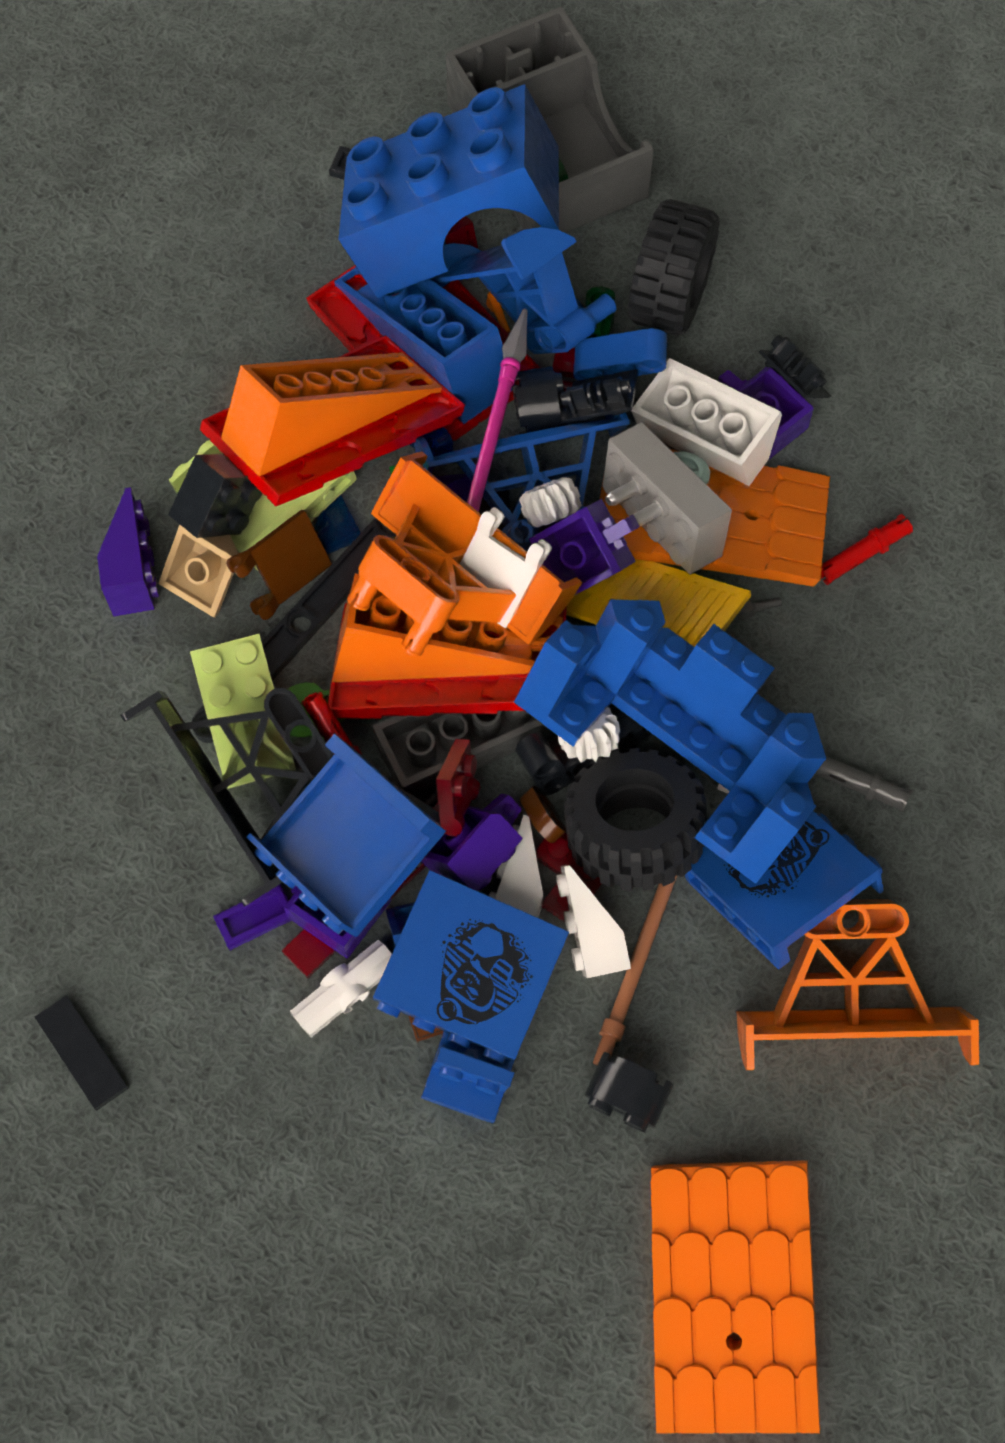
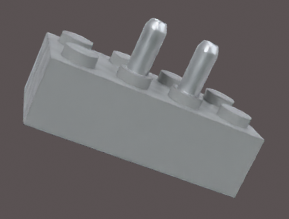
[602,422,732,574]

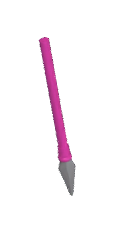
[467,308,528,512]

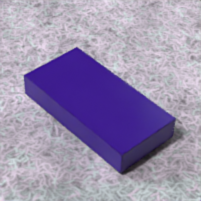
[213,884,292,951]

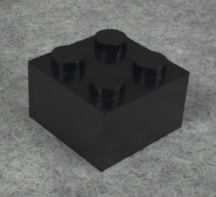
[168,454,263,538]

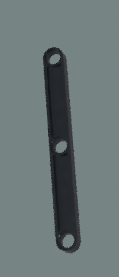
[192,518,397,743]

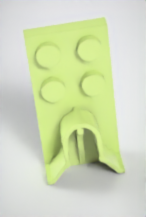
[190,634,296,788]

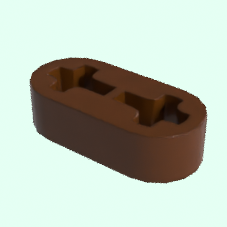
[520,786,566,844]

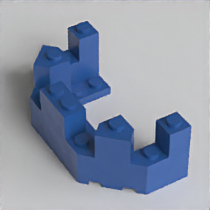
[514,599,826,884]

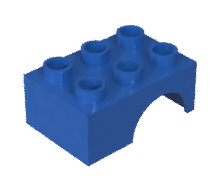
[338,84,559,298]

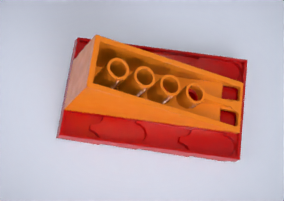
[200,335,465,507]
[328,573,567,719]

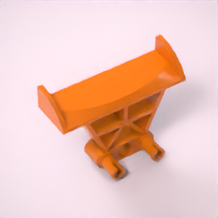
[347,451,582,657]
[736,899,979,1070]

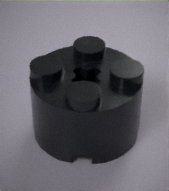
[512,366,568,434]
[584,1052,674,1133]

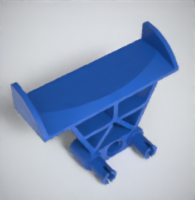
[430,227,617,354]
[414,412,630,551]

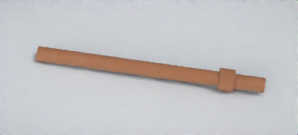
[593,875,677,1066]

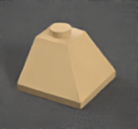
[158,525,238,618]

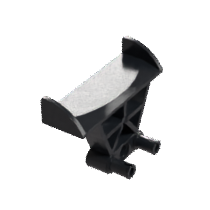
[120,688,333,907]

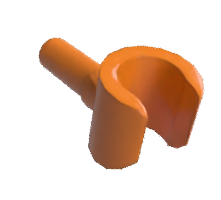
[486,292,511,333]

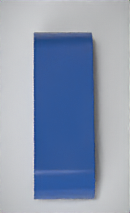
[573,328,668,381]

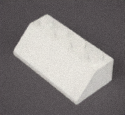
[631,358,782,486]

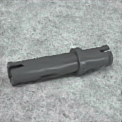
[815,756,912,812]

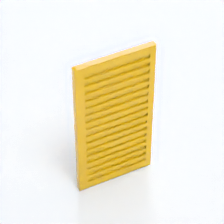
[566,559,751,647]

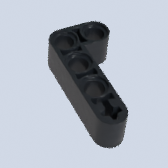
[515,704,652,796]

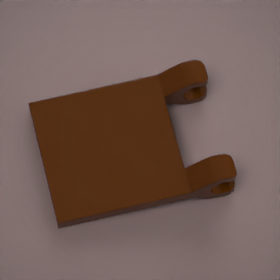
[226,509,332,620]

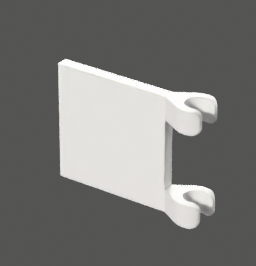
[460,507,552,629]

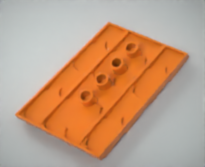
[599,449,830,587]
[651,1160,821,1433]

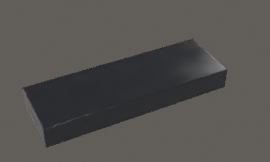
[35,995,129,1111]

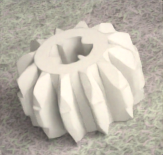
[519,477,582,527]
[558,707,620,763]

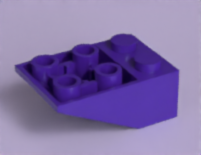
[97,487,159,617]

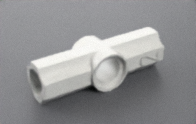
[290,940,392,1038]

